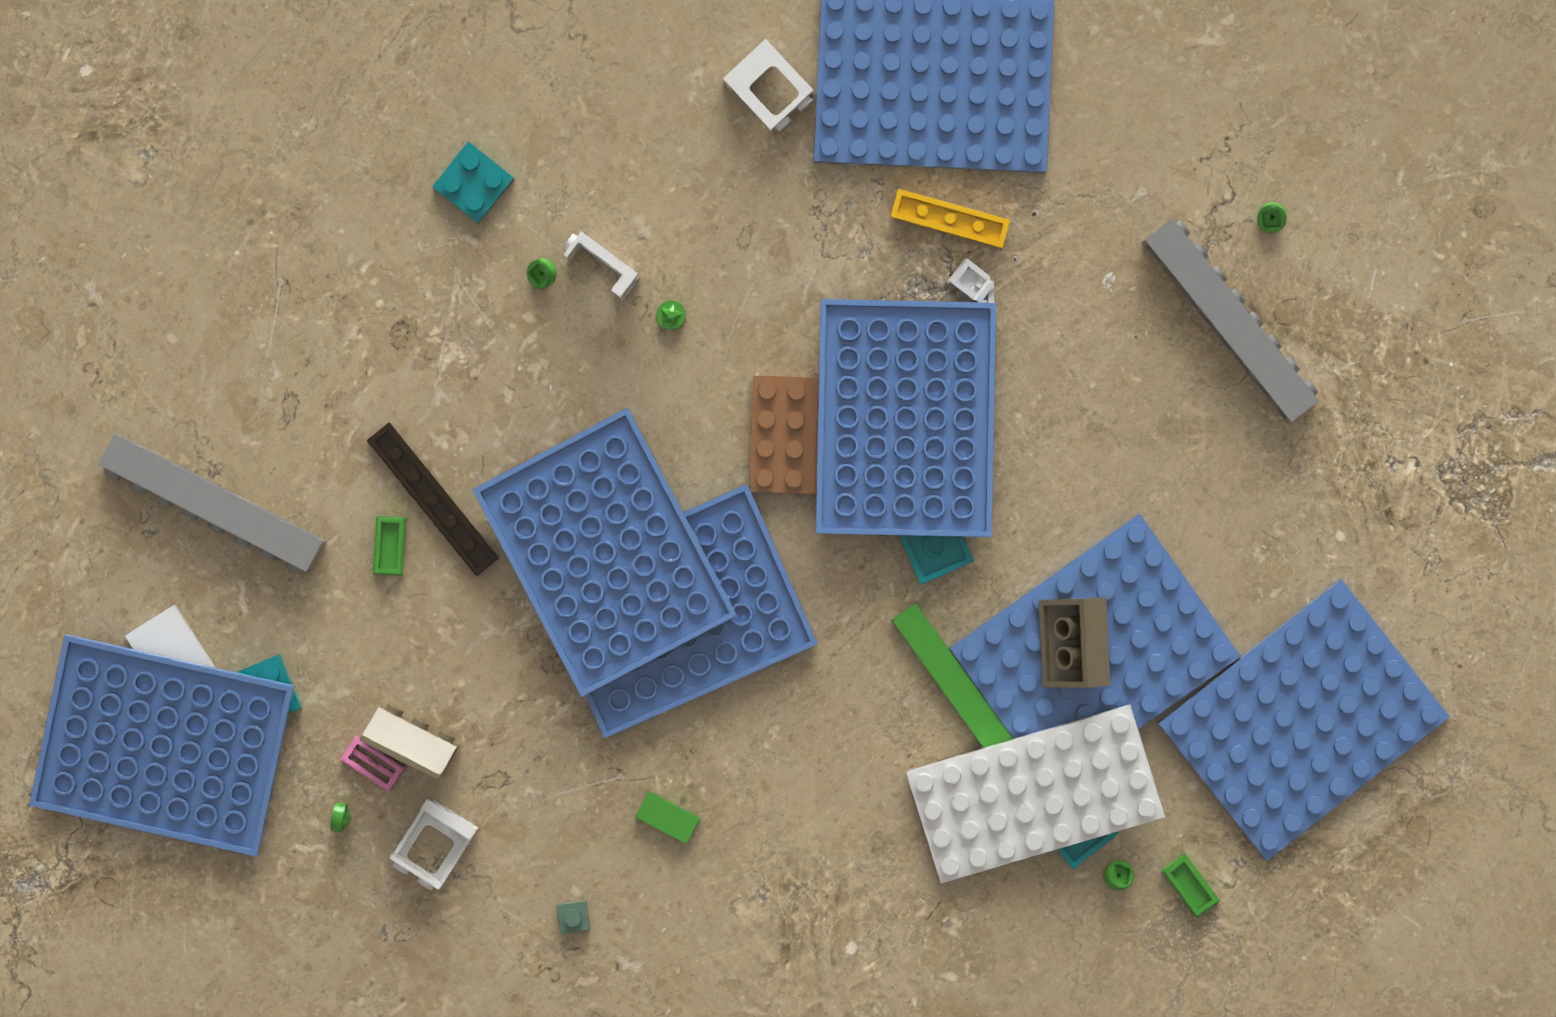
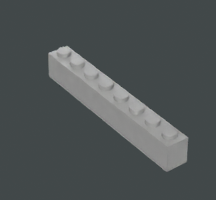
[1142,218,1319,423]
[98,433,326,574]

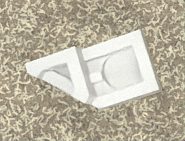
[948,258,997,312]

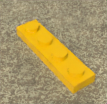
[890,188,1010,249]

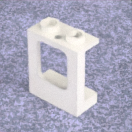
[723,39,814,133]
[563,231,640,301]
[389,797,478,890]

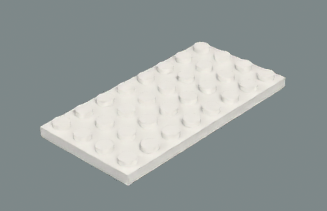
[906,704,1165,884]

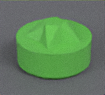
[1257,202,1287,233]
[527,258,557,289]
[656,301,686,330]
[330,802,351,833]
[1103,860,1134,891]

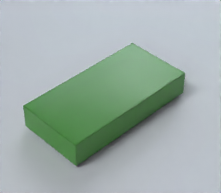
[373,516,407,576]
[635,791,700,844]
[1161,853,1220,918]

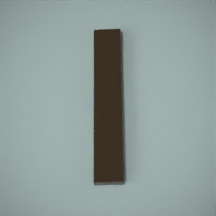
[367,422,499,576]

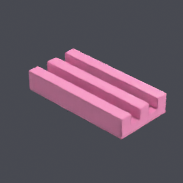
[340,735,405,792]

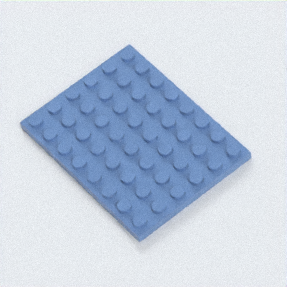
[814,0,1054,173]
[816,299,996,537]
[472,408,737,697]
[585,484,818,738]
[949,514,1241,739]
[1158,579,1450,861]
[29,634,295,857]

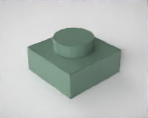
[557,900,590,934]

